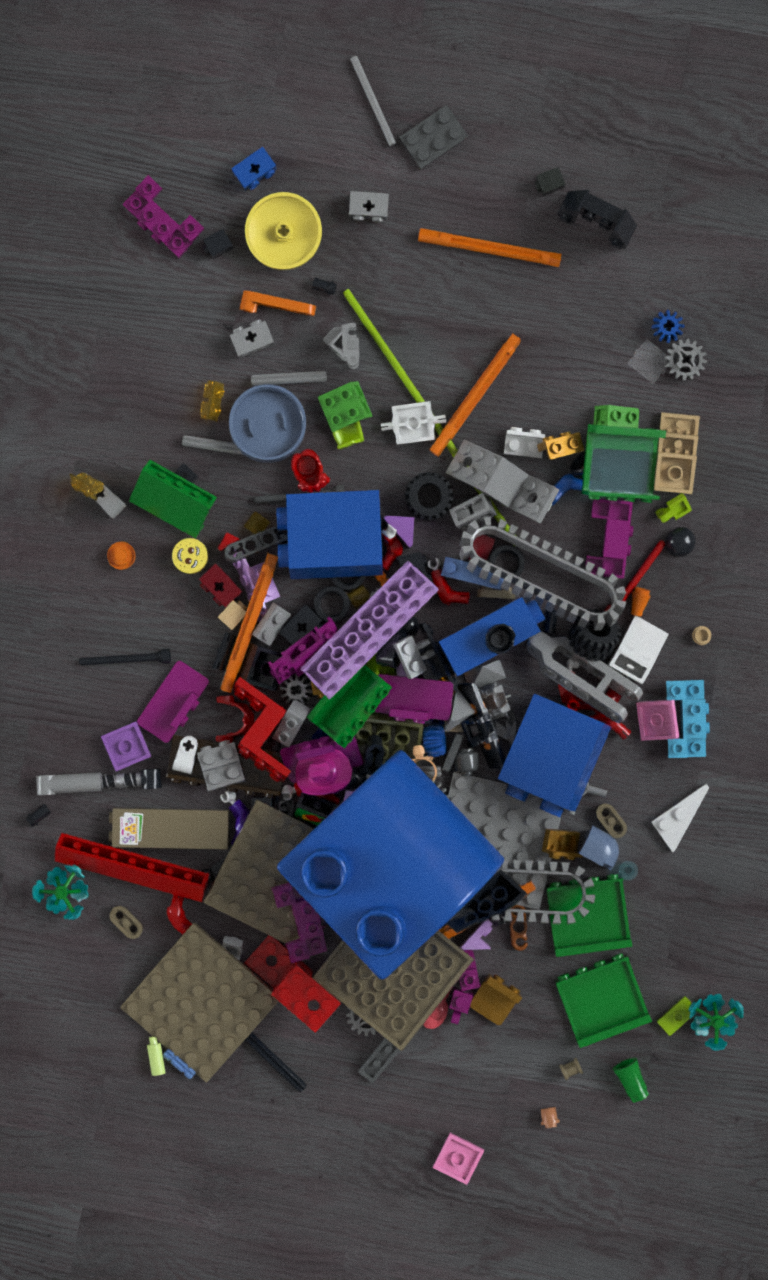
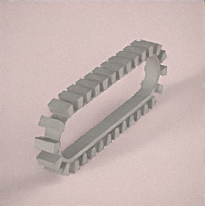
[459,517,626,630]
[484,859,595,925]

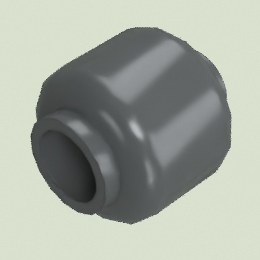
[454,748,479,776]

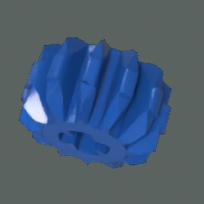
[651,310,685,343]
[423,725,447,757]

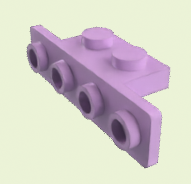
[233,550,280,623]

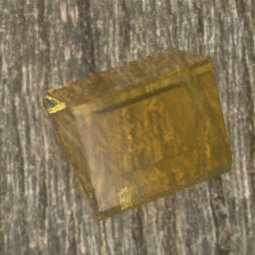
[244,511,270,534]
[347,584,370,608]

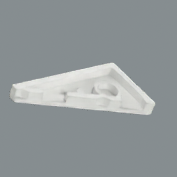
[651,783,709,852]

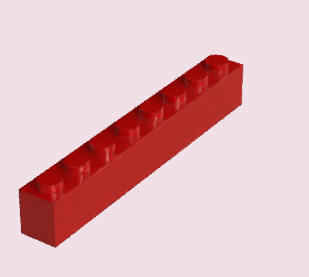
[54,833,209,902]

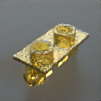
[199,380,224,422]
[69,472,104,501]

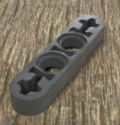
[224,526,288,563]

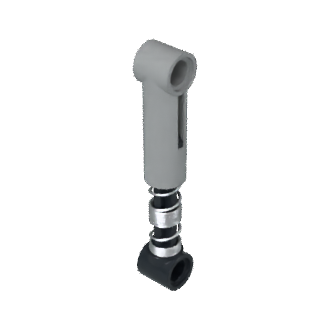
[36,769,161,795]

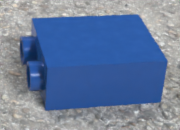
[276,490,383,579]
[437,597,545,676]
[498,694,612,817]

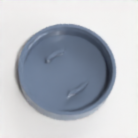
[229,384,306,463]

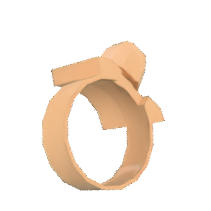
[412,745,437,782]

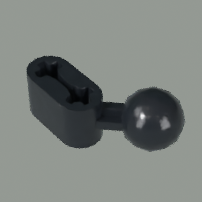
[376,616,419,669]
[345,735,384,791]

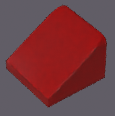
[218,532,240,551]

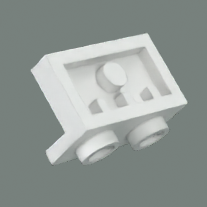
[504,427,545,459]

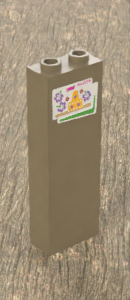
[109,807,229,849]

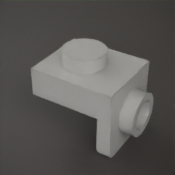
[222,936,243,961]

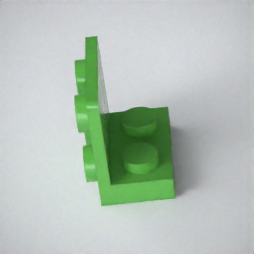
[318,381,373,432]
[594,405,639,428]

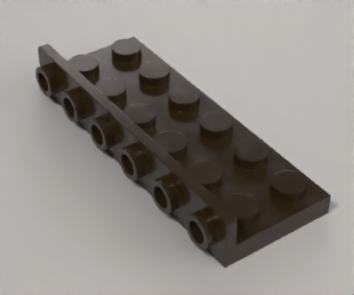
[166,735,285,798]

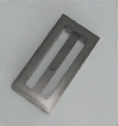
[442,733,463,772]

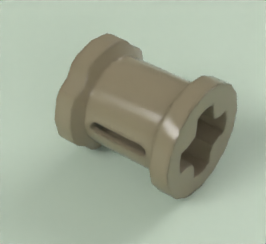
[559,1057,583,1081]

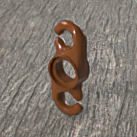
[510,905,528,951]

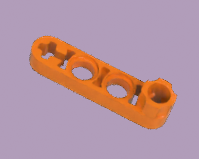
[239,290,316,316]

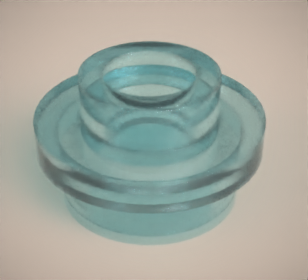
[619,861,638,880]

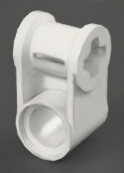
[172,736,198,774]

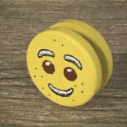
[172,538,208,574]

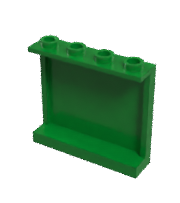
[546,874,633,957]
[555,953,652,1048]

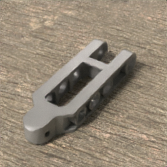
[527,631,643,723]

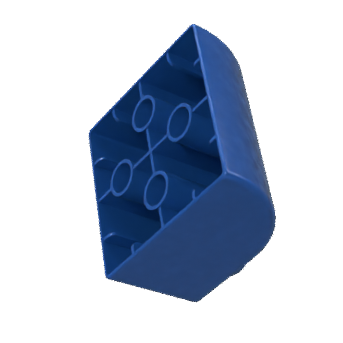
[277,750,504,979]

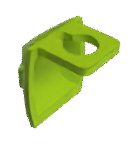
[332,421,364,450]

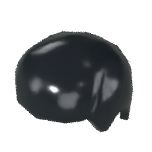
[665,527,696,557]
[485,624,516,654]

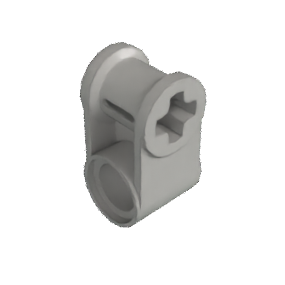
[91,484,127,519]

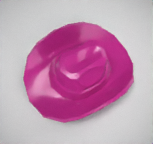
[295,749,353,795]

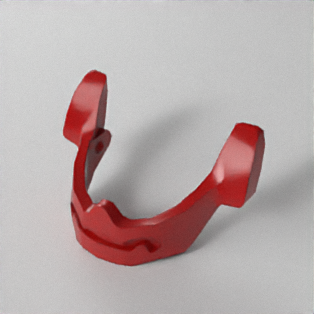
[215,695,254,743]

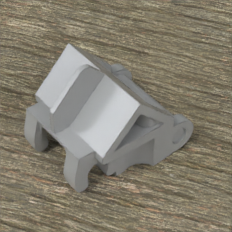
[323,323,360,369]
[475,682,511,726]

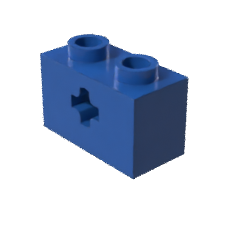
[231,147,277,191]

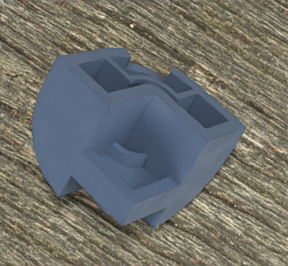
[578,825,619,870]

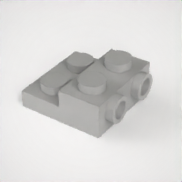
[197,740,245,792]

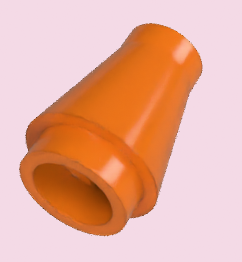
[631,587,651,616]

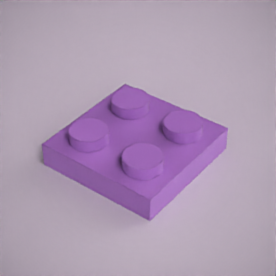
[101,721,151,771]

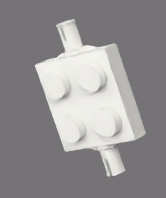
[381,401,446,445]

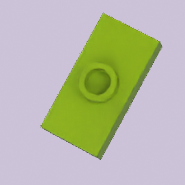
[657,996,697,1036]

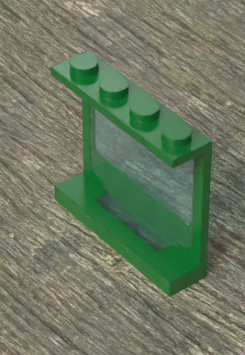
[581,424,666,503]

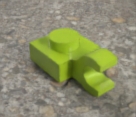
[655,493,692,523]

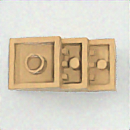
[654,412,700,494]

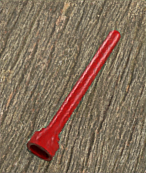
[604,540,665,612]

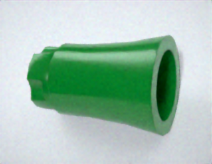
[613,1057,649,1103]

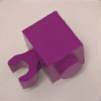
[449,987,473,1025]

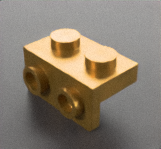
[537,431,584,460]
[542,829,583,860]

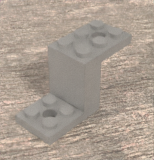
[446,439,559,524]

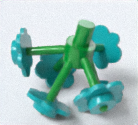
[32,865,89,920]
[688,994,744,1051]

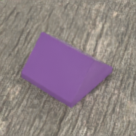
[384,516,414,549]

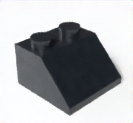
[236,642,282,692]

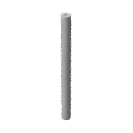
[350,56,396,146]

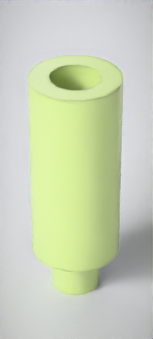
[147,1036,166,1076]

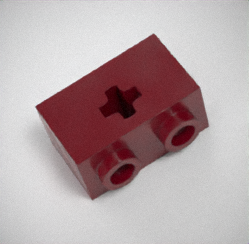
[199,564,243,607]

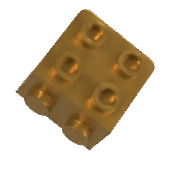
[470,974,522,1025]

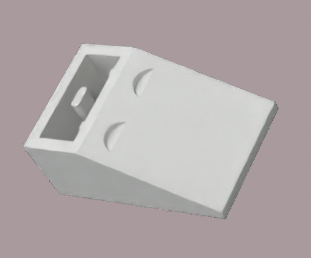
[607,615,668,684]

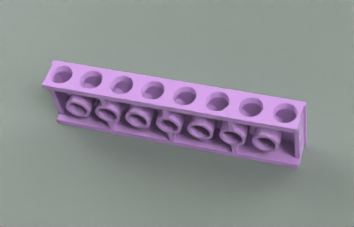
[301,561,439,700]

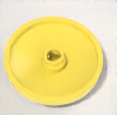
[245,192,322,270]

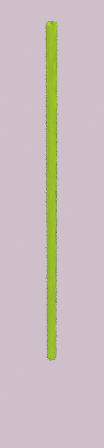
[343,289,516,547]

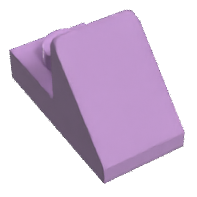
[461,919,493,950]

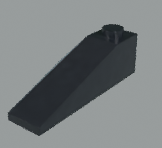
[446,869,527,933]

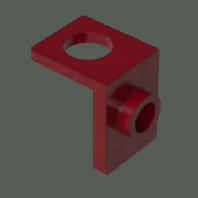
[468,534,495,561]

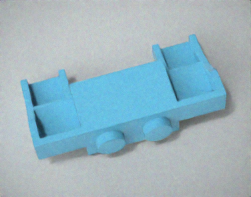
[666,680,710,758]

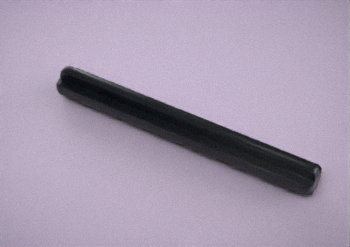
[244,1032,307,1093]

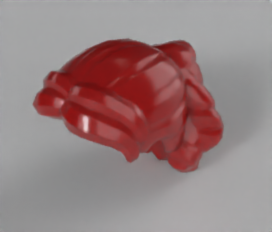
[291,449,330,493]

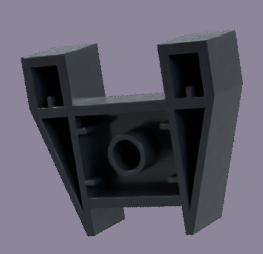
[557,190,637,250]

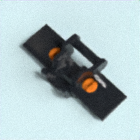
[458,683,506,769]

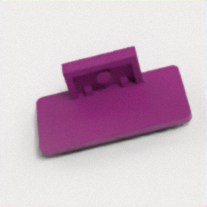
[137,661,209,743]
[375,674,454,723]
[280,736,363,783]

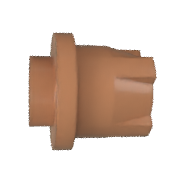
[540,1107,560,1128]

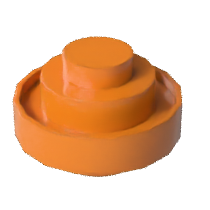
[107,542,136,570]

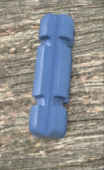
[163,1049,196,1079]

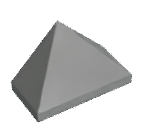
[464,660,506,688]
[444,691,475,732]

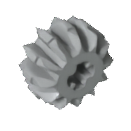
[280,675,313,704]

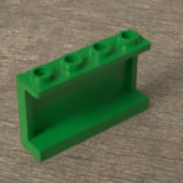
[129,460,217,538]
[307,665,392,748]

